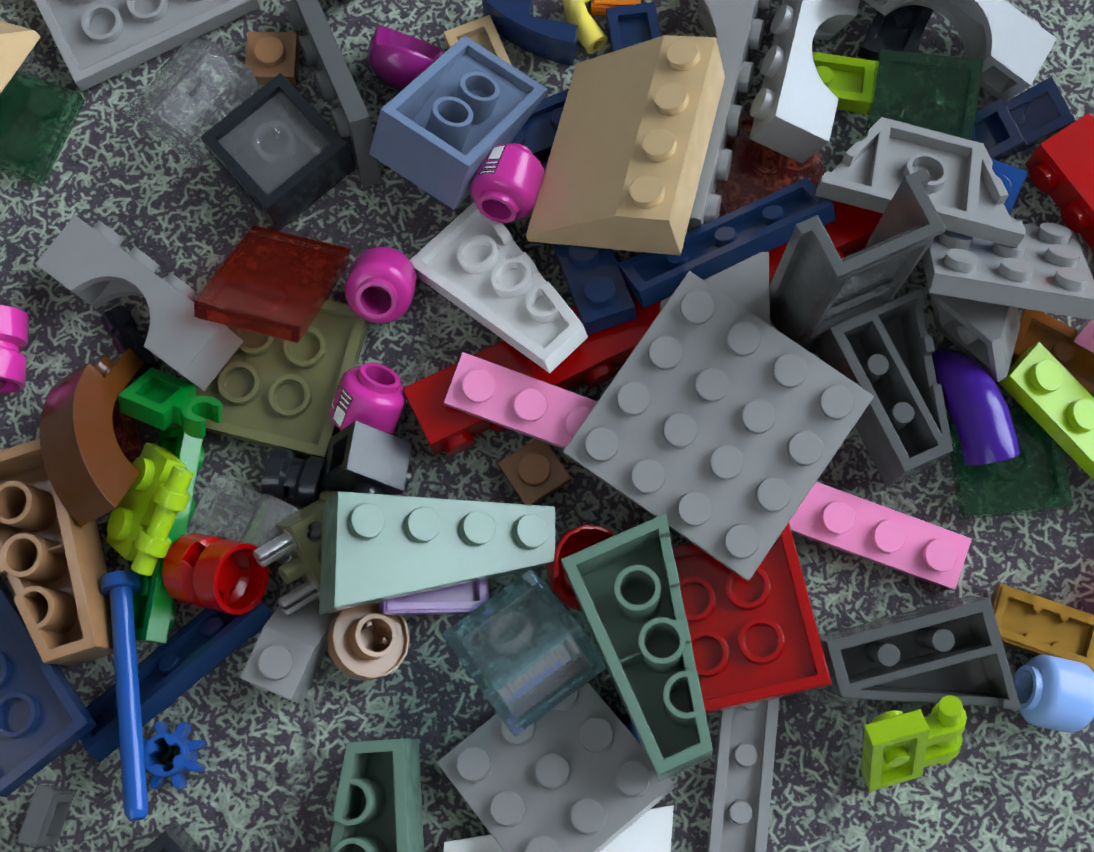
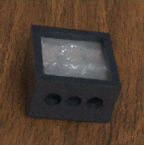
[200,73,355,232]

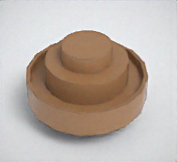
[326,603,410,681]

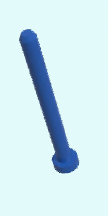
[100,571,148,821]

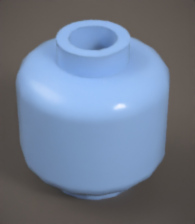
[1013,654,1094,733]

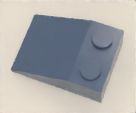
[369,36,548,210]

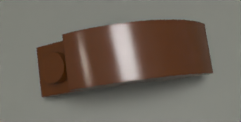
[40,348,144,527]

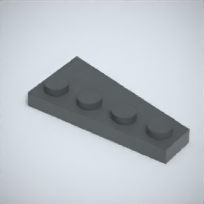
[284,0,382,189]

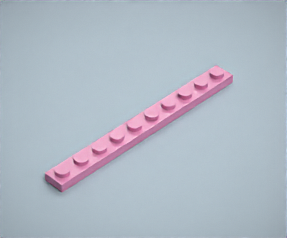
[444,352,972,590]

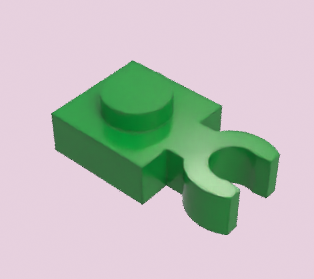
[118,367,222,439]

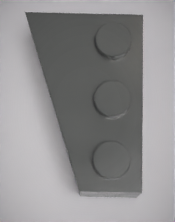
[814,287,953,487]
[819,596,1021,709]

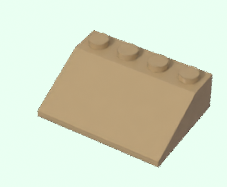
[526,35,725,256]

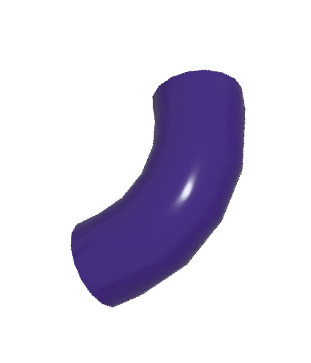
[932,349,1020,465]

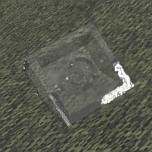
[122,39,260,169]

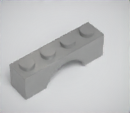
[749,0,860,163]
[864,0,1057,102]
[35,215,243,391]

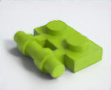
[105,442,194,576]
[861,695,967,792]

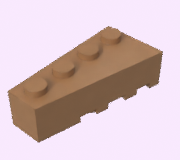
[0,438,113,666]

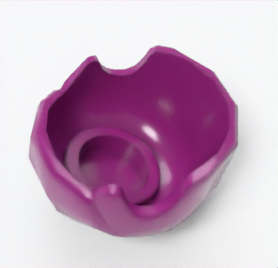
[367,26,444,90]

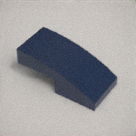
[482,0,578,66]
[955,77,1075,161]

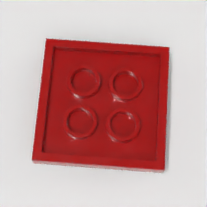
[672,523,832,714]

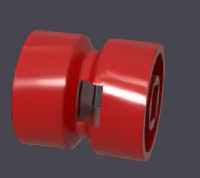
[162,533,269,615]

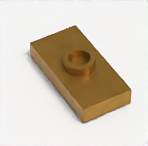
[991,583,1094,671]

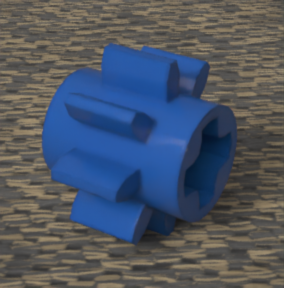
[143,721,208,789]

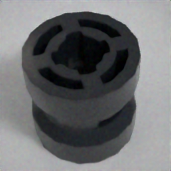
[261,446,326,508]

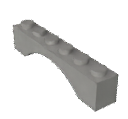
[687,0,772,232]

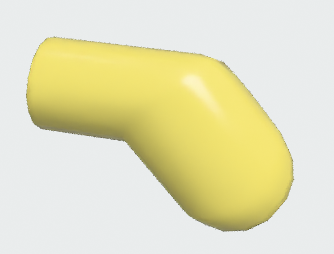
[562,0,608,54]

